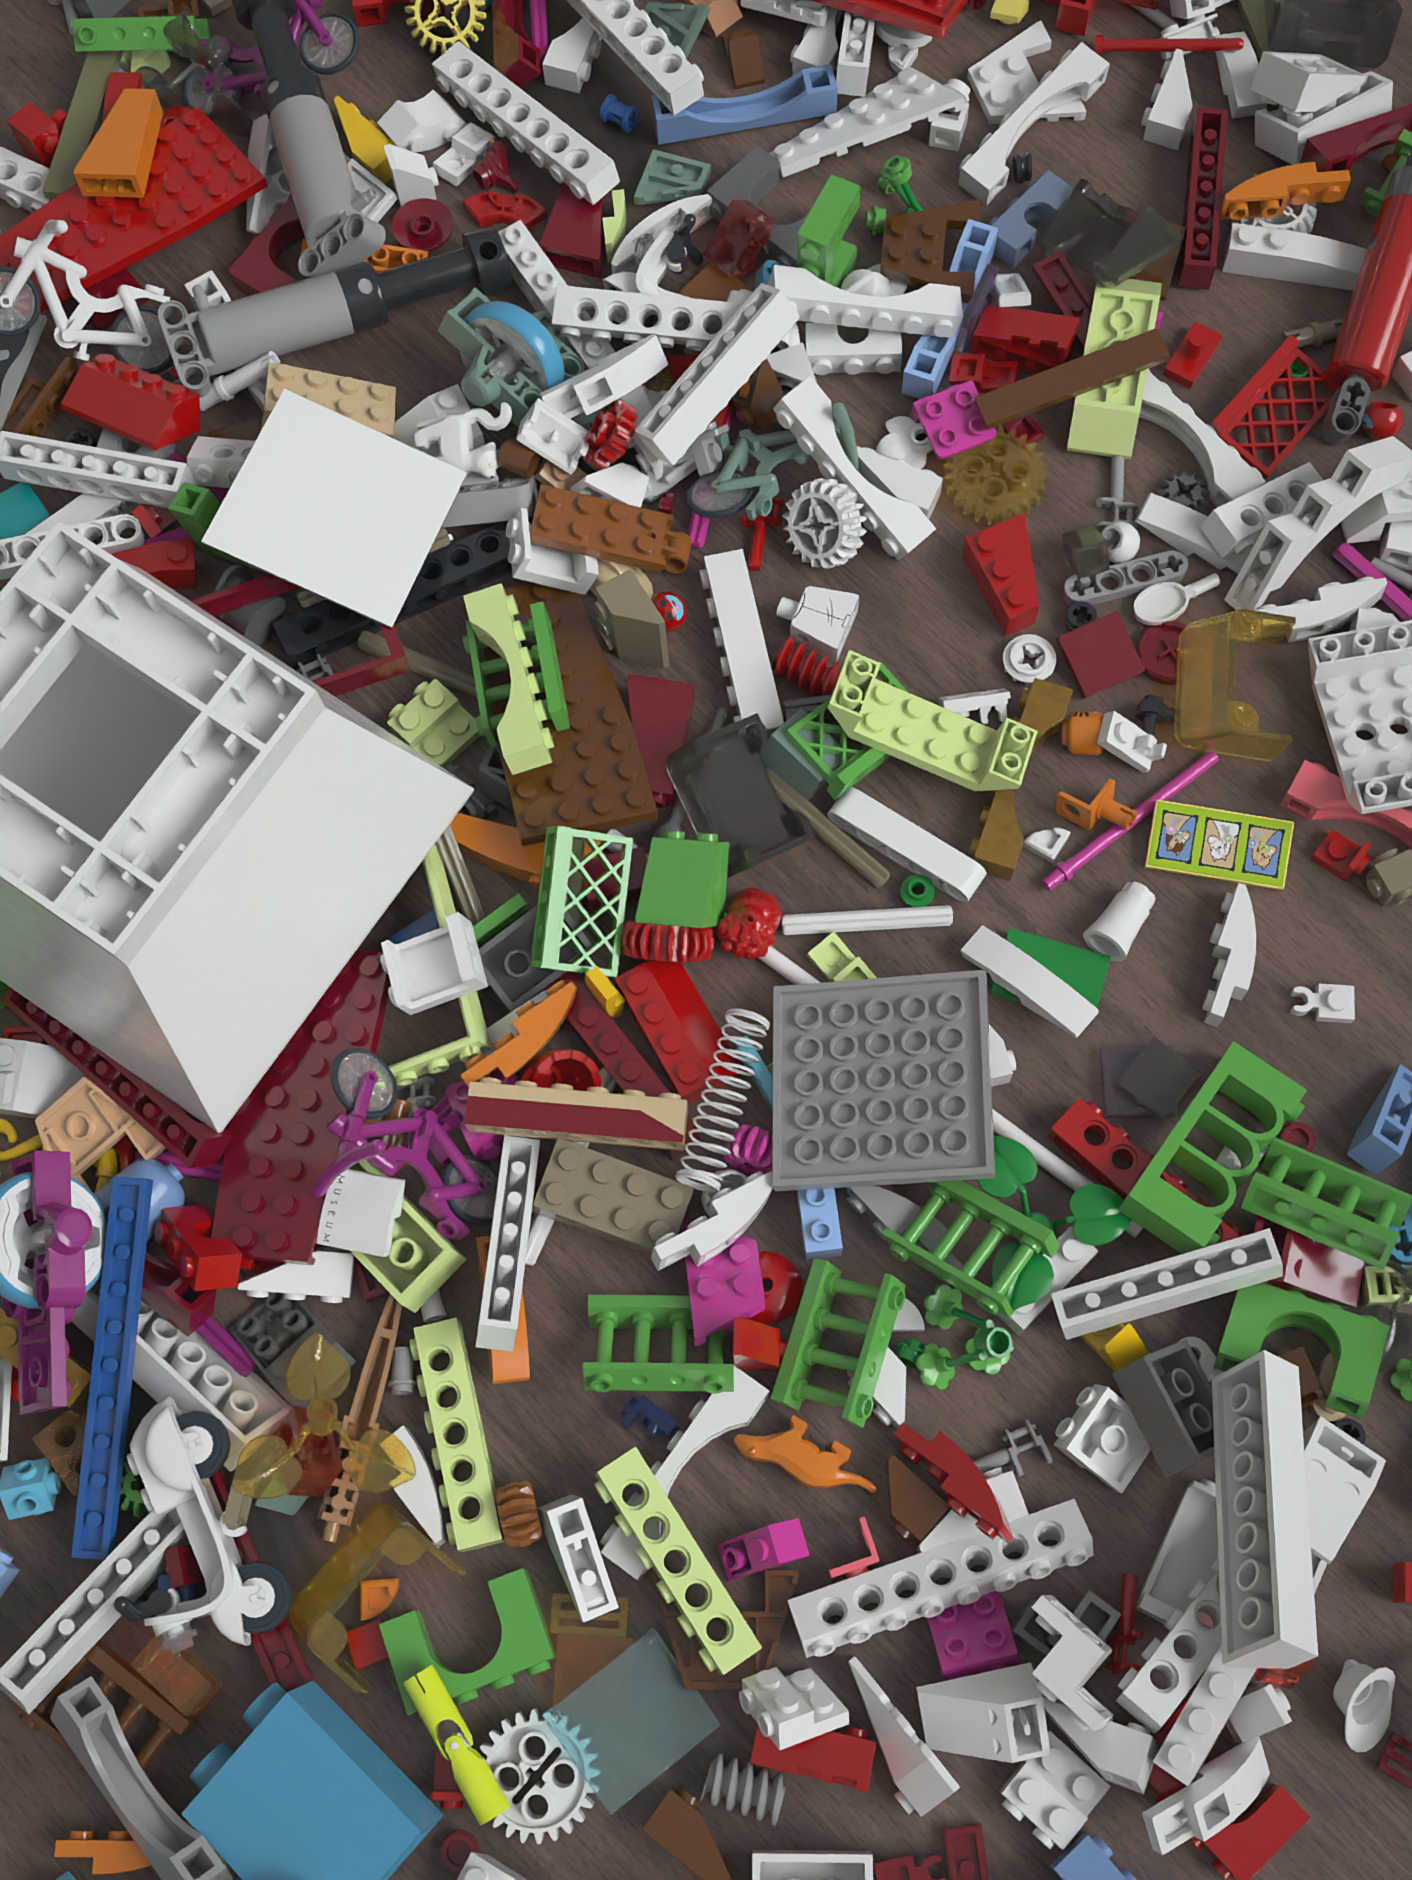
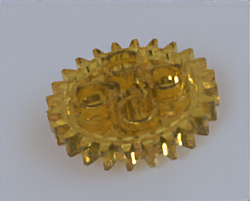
[942,425,1049,525]

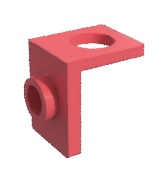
[828,1516,880,1580]

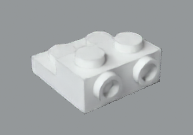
[1054,1384,1151,1494]
[739,1667,849,1750]
[999,1730,1111,1850]

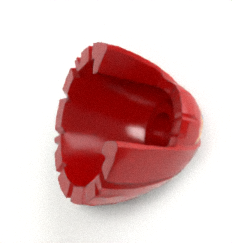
[519,1048,602,1091]

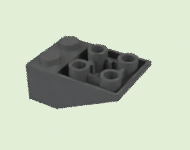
[229,1292,356,1413]

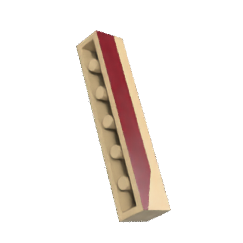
[464,1078,688,1151]

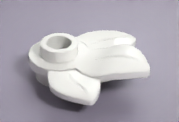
[876,416,933,469]

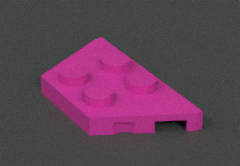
[681,1219,765,1346]

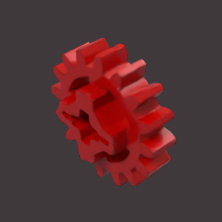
[584,399,638,470]

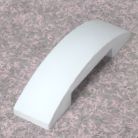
[611,194,713,274]

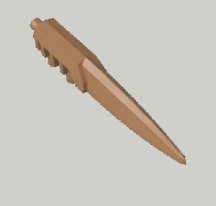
[317,1294,402,1543]

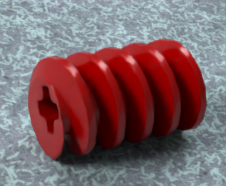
[772,636,840,697]

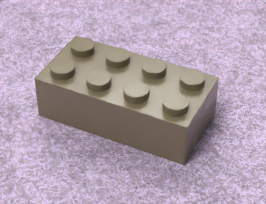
[531,1137,694,1256]

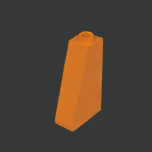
[73,88,163,198]

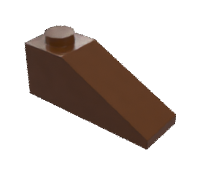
[642,1787,734,1880]

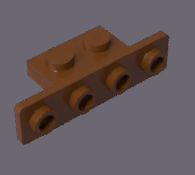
[1,355,79,437]

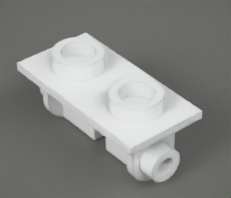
[1159,13,1220,61]

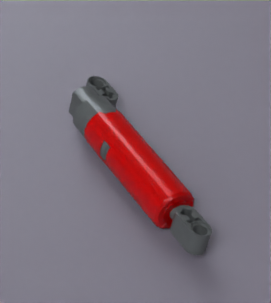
[1321,152,1412,445]

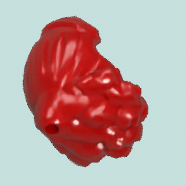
[716,887,783,960]

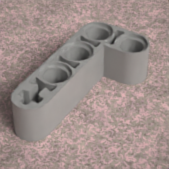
[441,473,538,527]

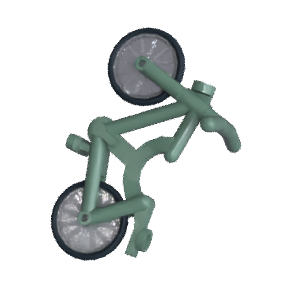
[687,386,859,521]

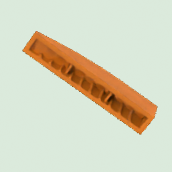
[450,813,598,890]

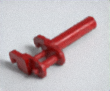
[740,498,785,571]
[1105,1574,1144,1675]

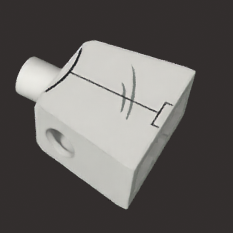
[776,586,859,663]

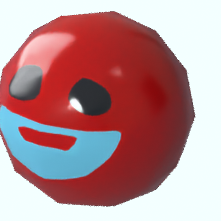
[1361,401,1403,440]
[651,591,687,633]

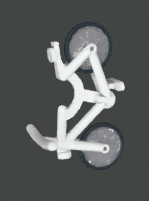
[0,219,177,374]

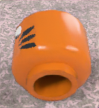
[1062,711,1104,756]

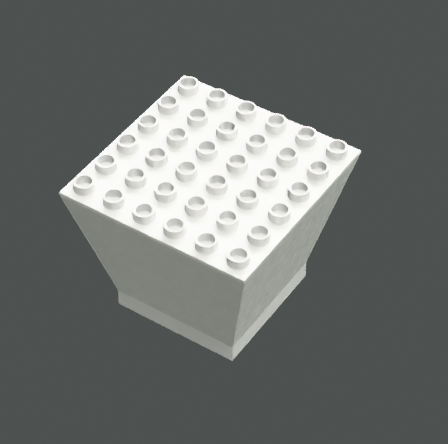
[0,520,474,1133]

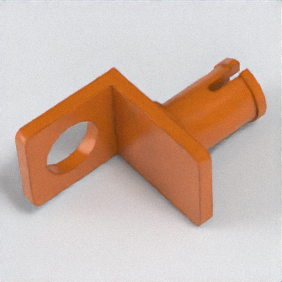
[1056,778,1138,831]

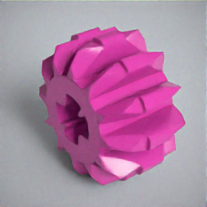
[723,1125,773,1176]

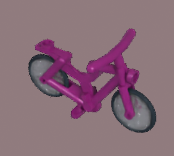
[183,0,360,120]
[311,1048,498,1240]

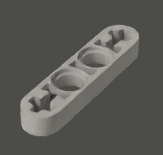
[1062,550,1188,606]

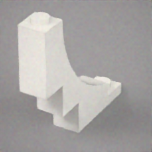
[1224,436,1412,620]

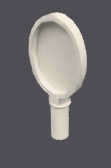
[1133,573,1221,626]

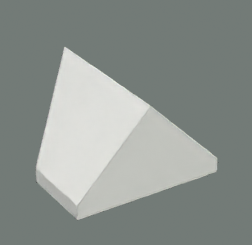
[767,343,817,389]

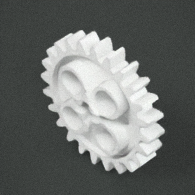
[480,1708,601,1844]

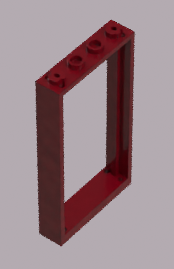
[191,574,411,697]

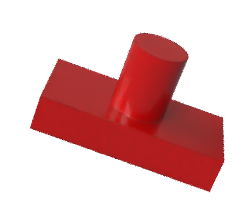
[1163,321,1223,389]

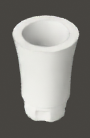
[1083,881,1156,962]

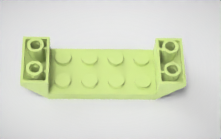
[1067,275,1162,460]
[828,650,1038,791]

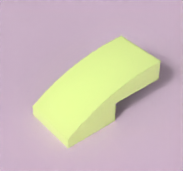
[602,189,626,263]
[806,931,877,982]

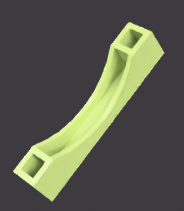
[463,583,554,775]

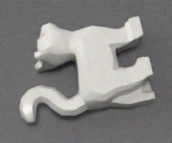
[414,402,512,479]

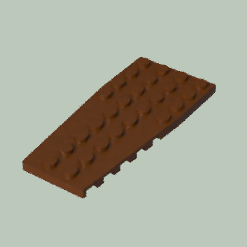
[484,583,658,846]

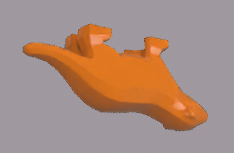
[734,1415,877,1493]

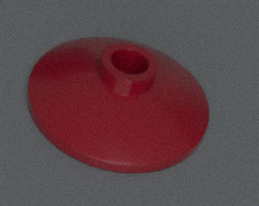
[392,198,453,252]

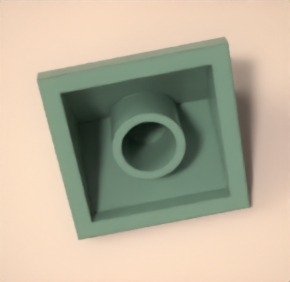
[757,708,848,801]

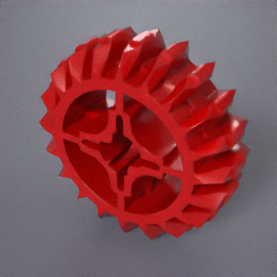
[621,920,714,962]

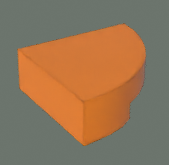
[360,1578,399,1621]

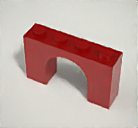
[1147,1691,1310,1880]

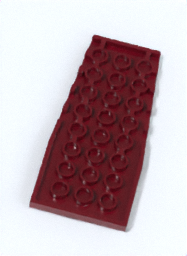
[211,951,391,1265]

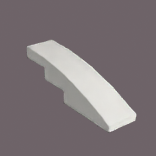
[1135,493,1255,574]
[960,925,1099,1038]

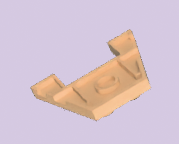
[35,1076,166,1193]

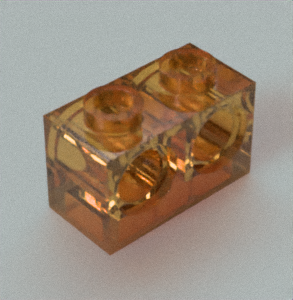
[32,1409,87,1498]
[130,1634,223,1716]

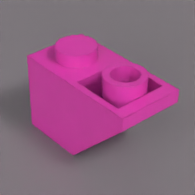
[717,1518,810,1582]

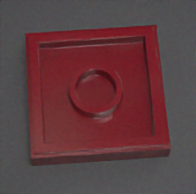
[1055,611,1145,699]

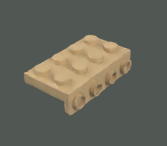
[261,362,396,438]

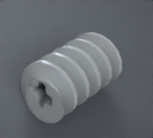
[700,1752,786,1826]

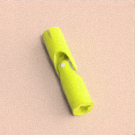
[402,1664,510,1826]

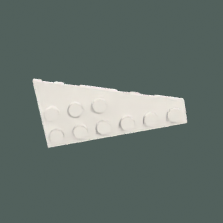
[769,67,966,177]

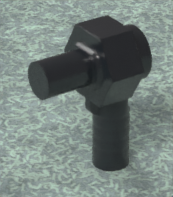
[1135,695,1194,736]

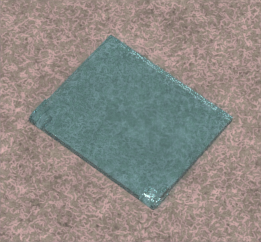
[542,1628,721,1815]

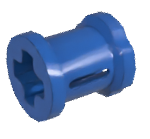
[599,94,639,133]

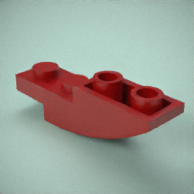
[893,1423,1013,1544]

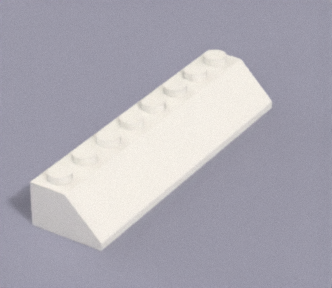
[72,1274,294,1472]
[1212,1350,1318,1669]

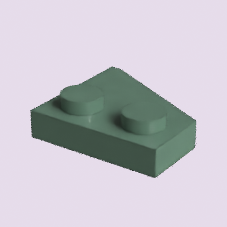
[644,2,711,59]
[634,149,711,205]

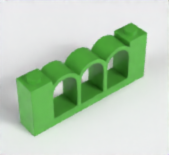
[1118,1041,1307,1254]

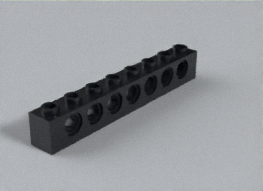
[272,521,512,670]

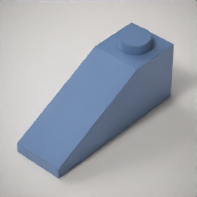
[1346,1064,1412,1175]

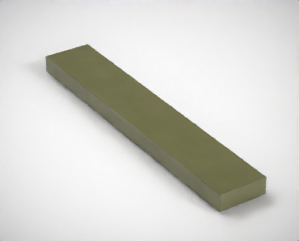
[43,51,123,199]

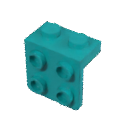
[0,482,50,540]

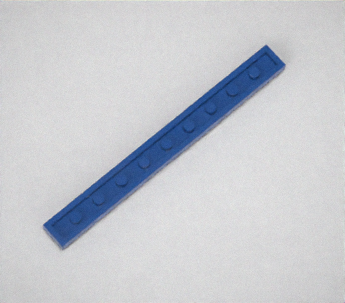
[71,1177,153,1560]

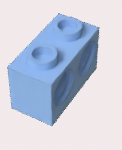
[796,1188,843,1260]

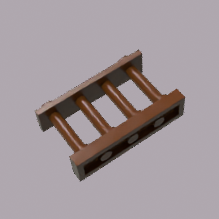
[13,1639,199,1771]

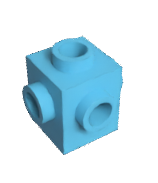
[0,1457,62,1520]

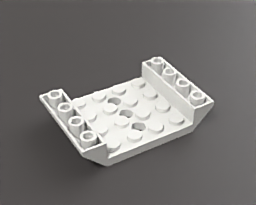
[1308,620,1412,814]

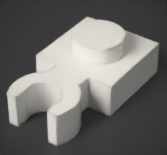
[1291,984,1355,1023]

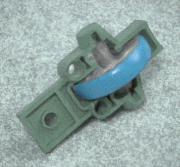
[438,287,628,472]

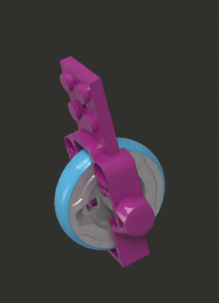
[0,1151,108,1415]

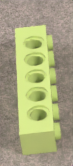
[410,1318,505,1552]
[594,1447,762,1675]

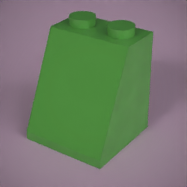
[636,831,729,928]

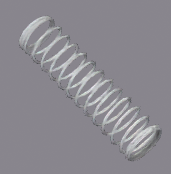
[675,1008,770,1193]

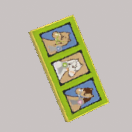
[1144,800,1294,891]

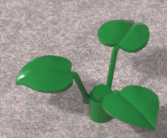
[976,1136,1132,1311]

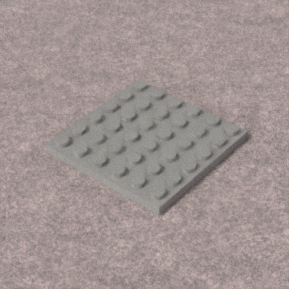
[772,970,995,1191]

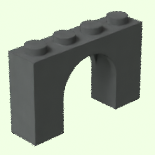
[707,145,848,267]

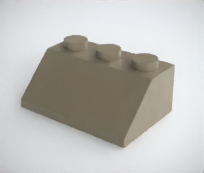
[594,569,670,669]

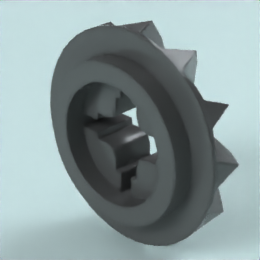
[1157,469,1210,513]

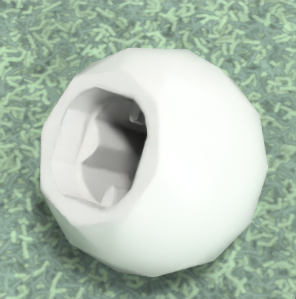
[1098,522,1140,563]

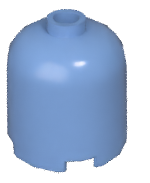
[93,1158,185,1241]

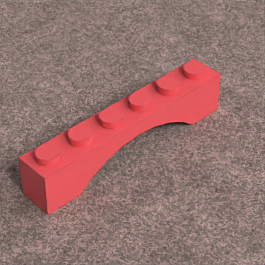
[1280,760,1412,850]

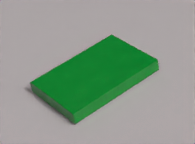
[990,928,1111,1024]

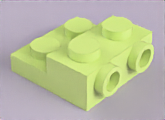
[387,678,480,768]

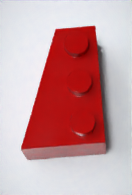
[970,305,1080,375]
[962,513,1039,636]
[750,1725,877,1792]

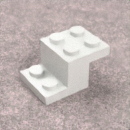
[1032,1595,1113,1732]

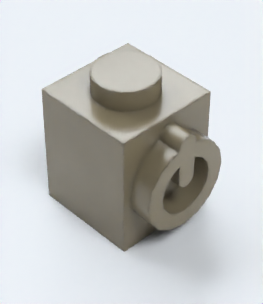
[1365,848,1412,906]

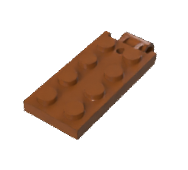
[530,484,692,574]

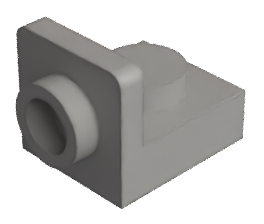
[690,421,729,476]

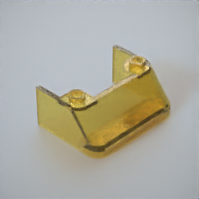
[1174,609,1296,762]
[289,1504,468,1693]

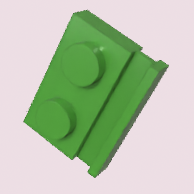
[473,893,529,949]

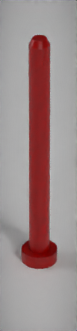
[1094,35,1244,57]

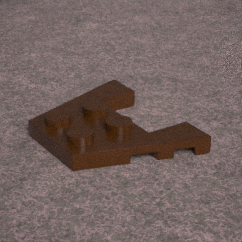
[880,200,981,304]
[651,1569,799,1691]

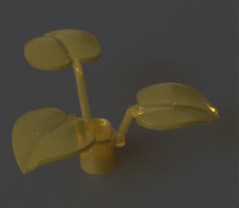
[232,1332,416,1499]

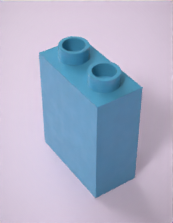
[181,1680,444,1880]

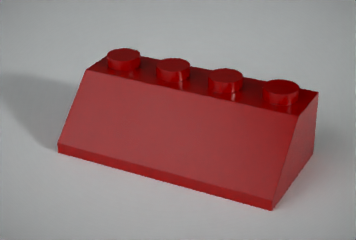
[61,354,201,451]
[615,960,744,1105]

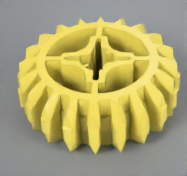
[405,0,486,54]

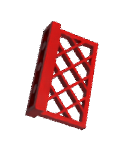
[1210,335,1341,480]

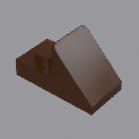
[722,28,765,89]

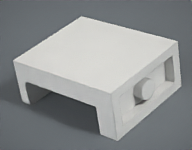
[506,507,599,595]
[380,912,488,1015]

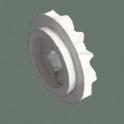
[1002,634,1056,686]

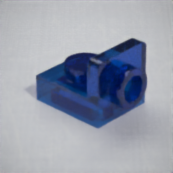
[620,1394,679,1438]

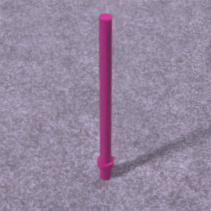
[1041,750,1219,891]

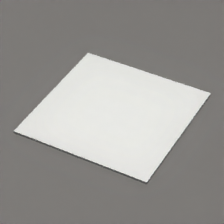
[201,389,467,629]

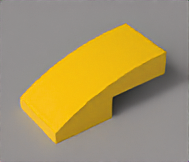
[585,966,626,1018]

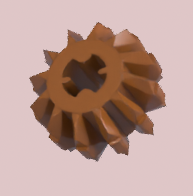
[495,1480,543,1548]

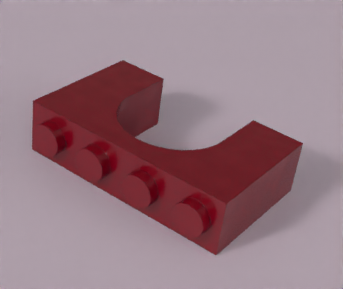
[227,193,305,296]

